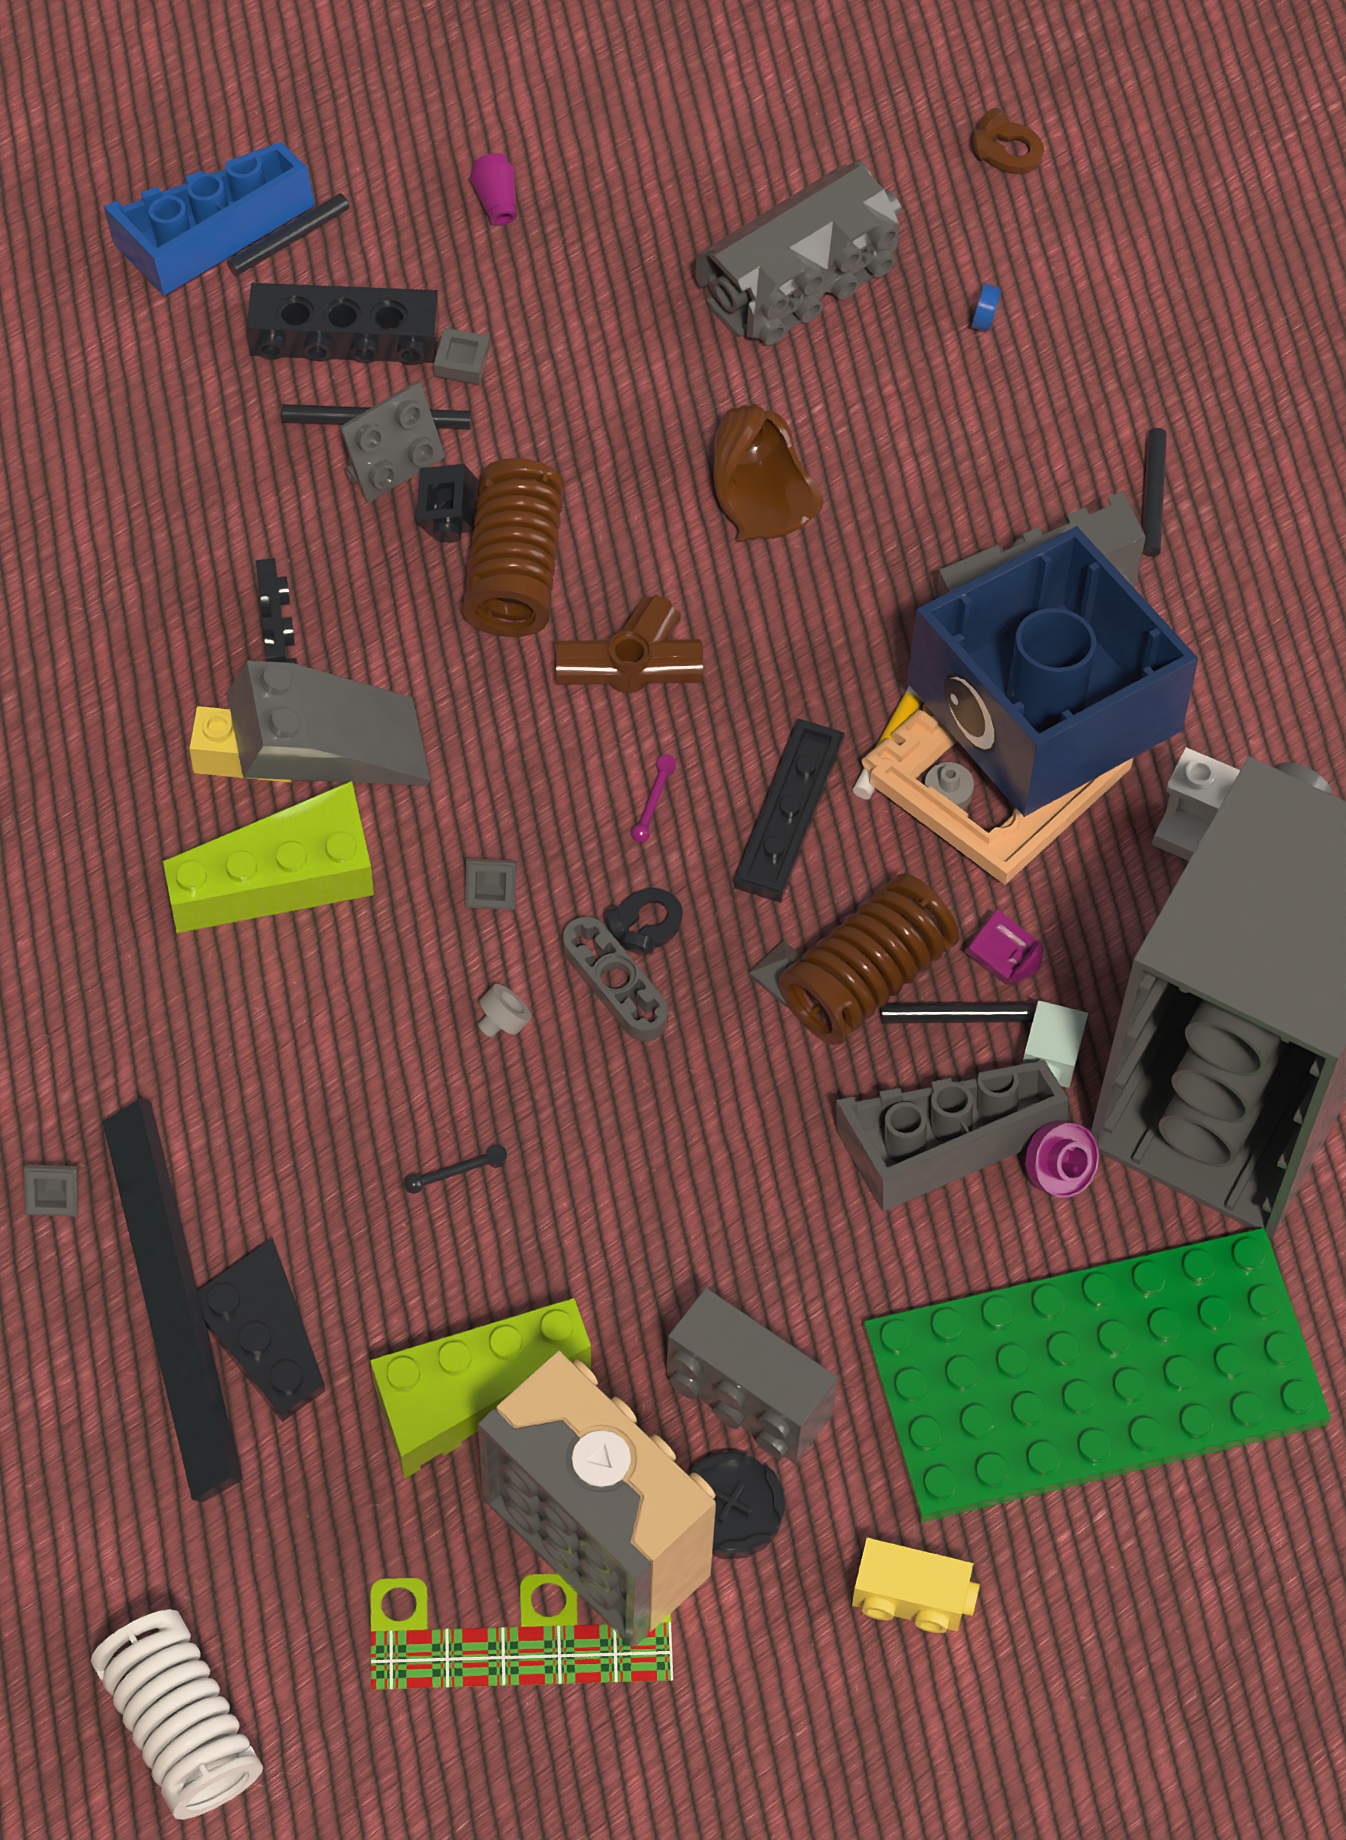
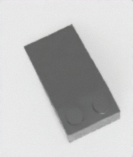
[227,660,430,786]

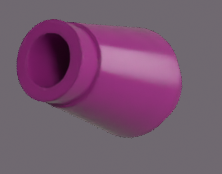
[470,153,517,226]

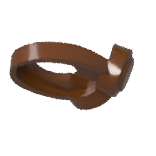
[973,108,1044,174]

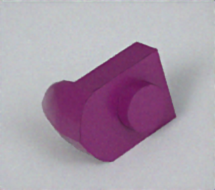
[964,909,1043,985]

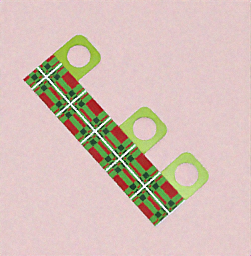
[371,1574,673,1690]

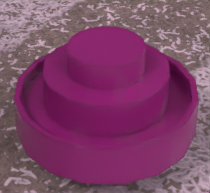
[1025,1120,1100,1198]

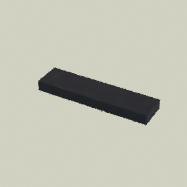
[734,718,845,903]

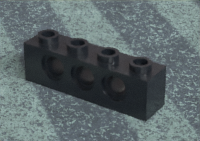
[246,283,439,365]

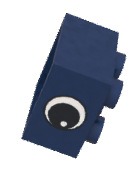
[907,526,1198,817]

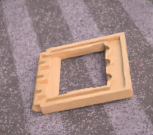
[862,704,1133,885]

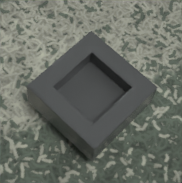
[434,328,490,384]

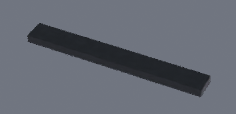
[102,1099,243,1502]

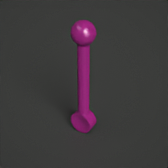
[631,754,676,843]

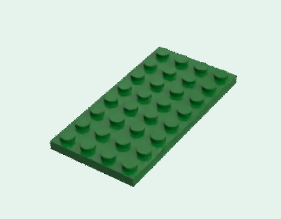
[863,1228,1331,1523]

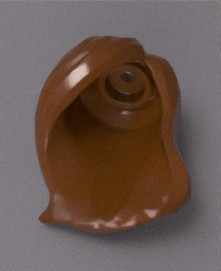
[714,404,823,542]

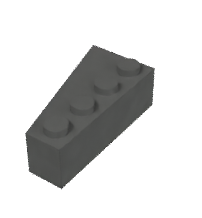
[936,491,1146,598]
[836,1060,1069,1212]

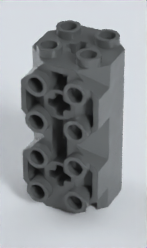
[695,161,902,345]

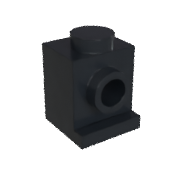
[417,464,479,543]

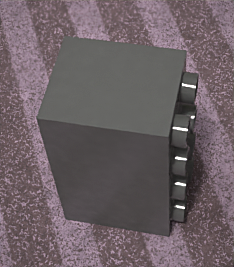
[1091,756,1346,1239]

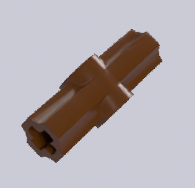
[555,594,703,694]

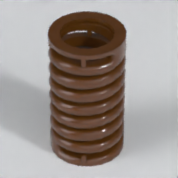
[463,458,564,637]
[778,873,959,1045]

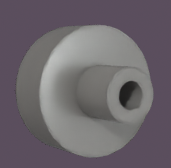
[925,762,974,810]
[478,984,532,1038]

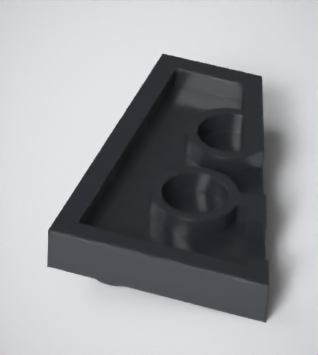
[256,558,297,664]
[197,1238,325,1422]

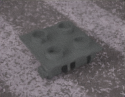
[340,380,445,503]

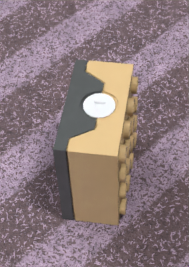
[478,1351,716,1648]

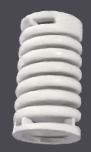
[91,1610,263,1819]

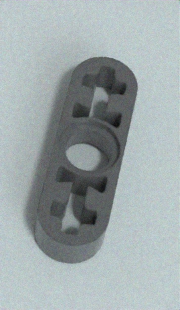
[563,917,668,1042]

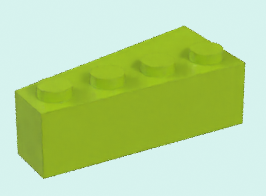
[163,781,374,933]
[370,1298,591,1479]

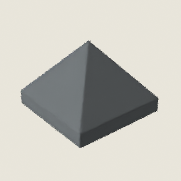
[465,858,517,910]
[749,940,805,1007]
[24,1164,78,1217]

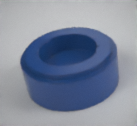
[971,283,1002,332]

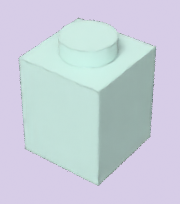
[1022,1000,1088,1088]

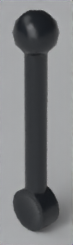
[404,1145,507,1194]

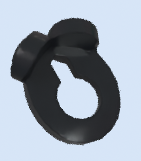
[605,888,683,956]

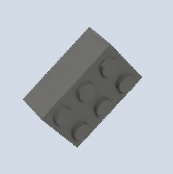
[667,1288,838,1464]

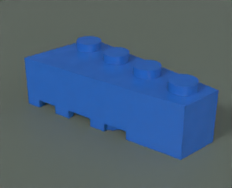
[103,142,315,296]

